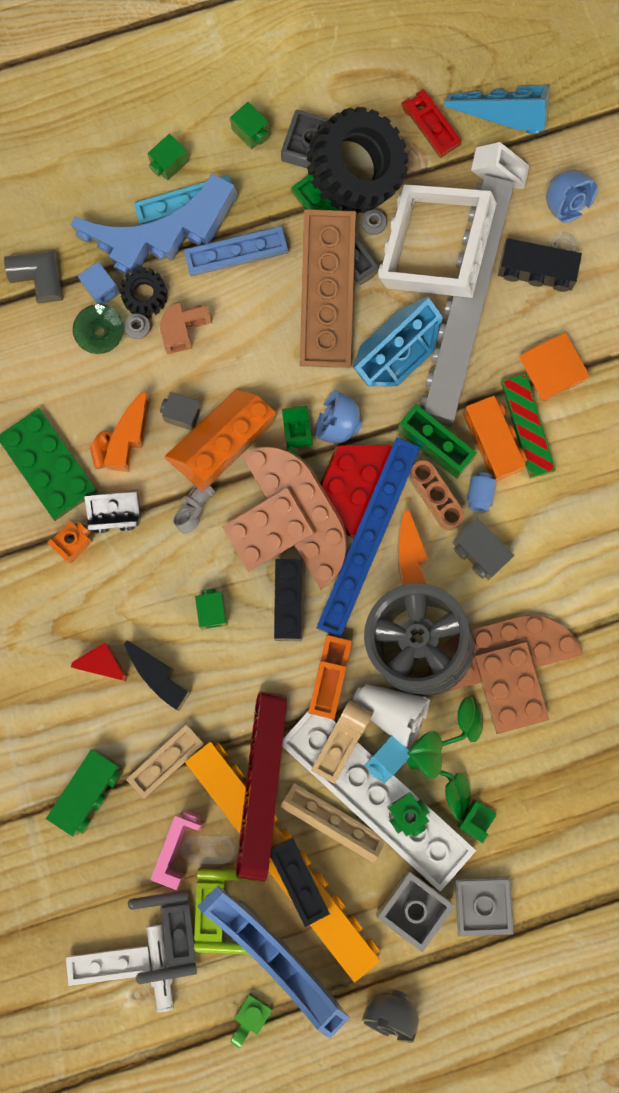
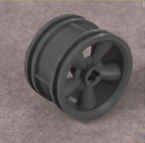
[364,583,475,697]

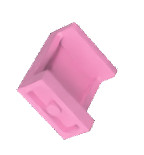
[151,810,205,890]

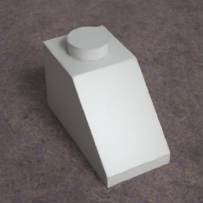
[471,142,529,189]

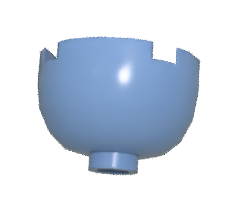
[546,170,598,223]
[315,390,362,444]

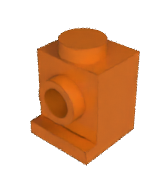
[47,521,92,564]

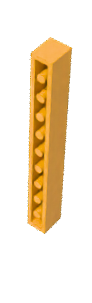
[185,741,380,983]

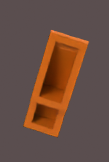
[104,392,150,472]
[397,510,428,585]
[308,635,352,720]

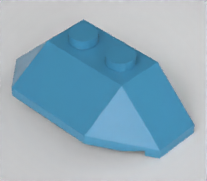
[352,297,443,386]

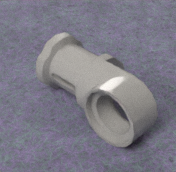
[173,486,215,534]

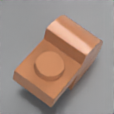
[160,302,211,355]

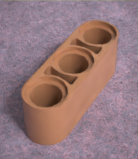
[410,460,464,531]

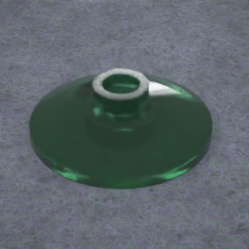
[73,304,124,354]

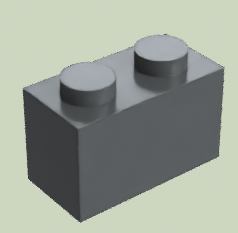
[453,518,515,580]

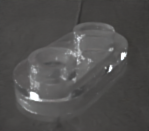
[181,835,236,864]

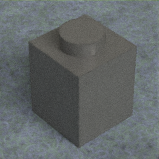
[160,392,202,431]

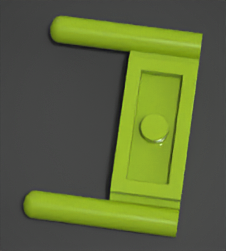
[194,868,255,954]

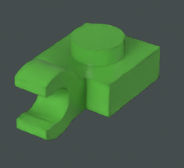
[230,993,272,1049]

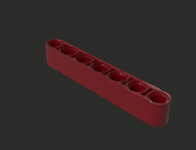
[236,691,287,882]

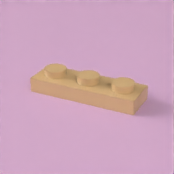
[126,724,205,799]

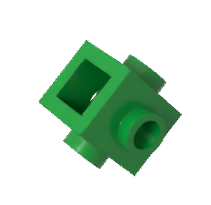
[387,792,430,837]

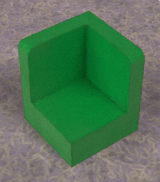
[457,799,496,843]

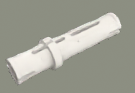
[146,924,174,1012]

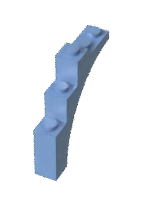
[70,174,237,275]
[197,886,350,1038]

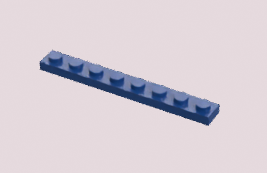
[316,437,420,638]

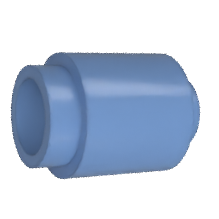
[467,472,497,512]

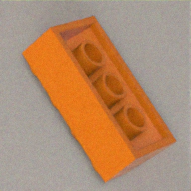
[165,390,276,492]

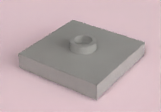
[455,877,513,936]

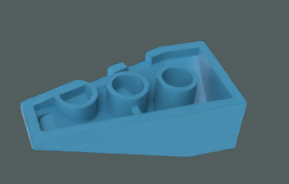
[444,85,550,134]

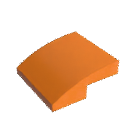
[519,333,590,401]

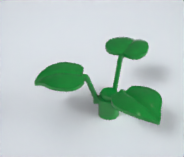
[407,695,483,821]

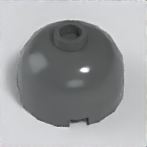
[362,990,419,1043]

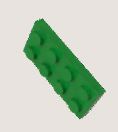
[0,408,98,521]

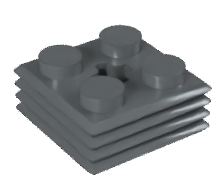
[281,110,329,168]

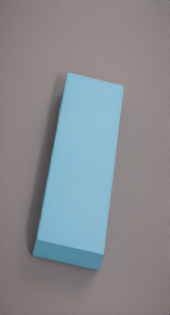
[134,175,237,225]

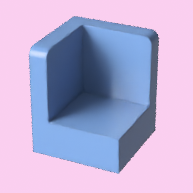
[78,262,120,308]

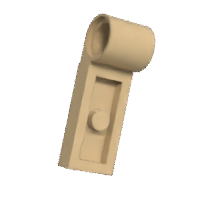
[311,700,373,784]

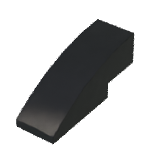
[124,640,190,711]

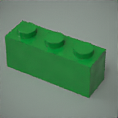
[397,404,477,479]
[46,749,122,837]

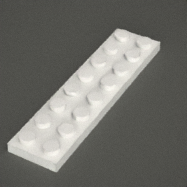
[282,711,476,892]

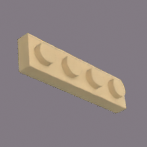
[280,783,385,863]

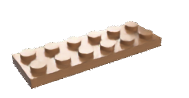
[300,210,356,368]

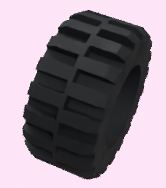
[306,107,409,213]

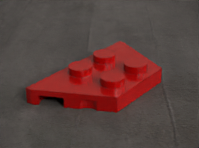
[320,445,393,537]

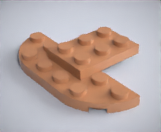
[222,447,348,590]
[428,616,583,734]

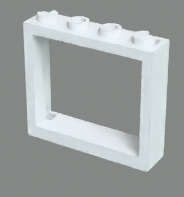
[378,184,497,298]

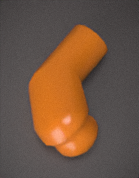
[90,431,112,469]

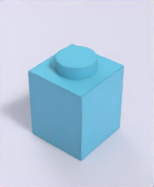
[365,736,410,783]

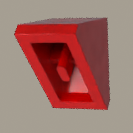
[71,643,127,681]

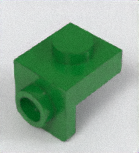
[282,406,313,449]

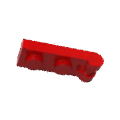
[401,89,462,158]

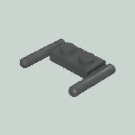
[128,890,197,984]

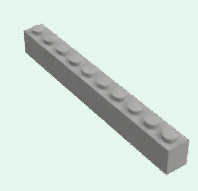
[420,175,514,426]

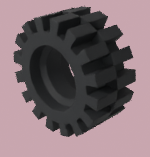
[120,267,168,318]

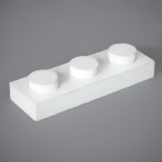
[66,945,152,986]

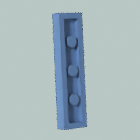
[184,226,288,277]

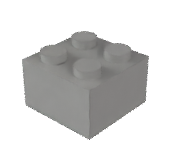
[376,869,455,952]

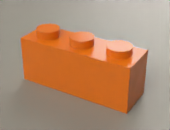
[463,396,527,481]

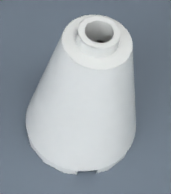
[353,684,431,747]

